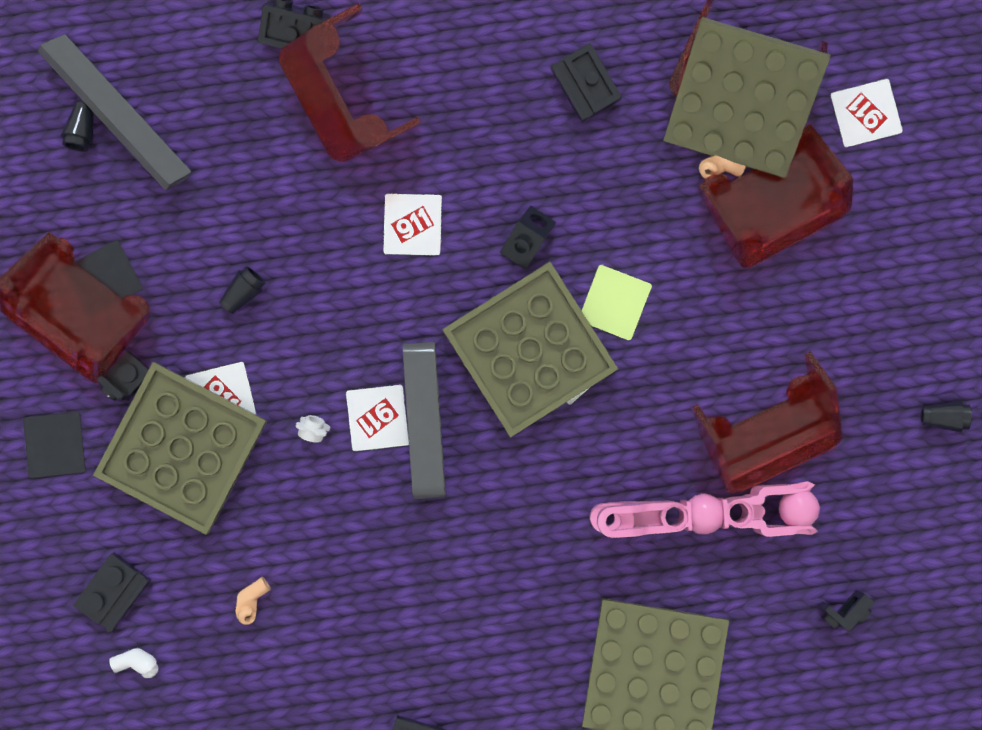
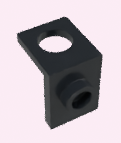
[500,206,556,269]

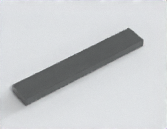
[38,34,192,191]

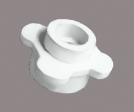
[296,415,330,442]

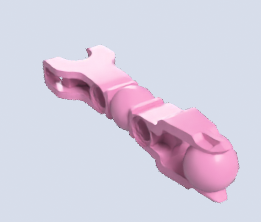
[589,481,820,538]

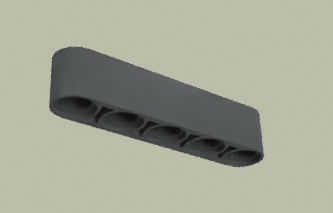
[403,341,446,499]

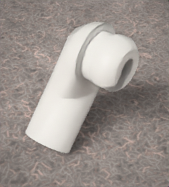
[110,648,159,678]

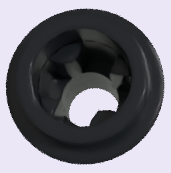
[61,102,94,152]
[219,266,265,314]
[921,401,972,433]

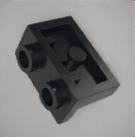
[258,0,331,58]

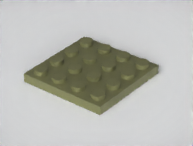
[663,17,830,178]
[442,262,618,438]
[93,362,268,535]
[581,598,729,730]

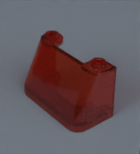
[699,124,853,268]
[0,232,151,383]

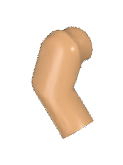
[699,155,746,179]
[235,577,271,625]

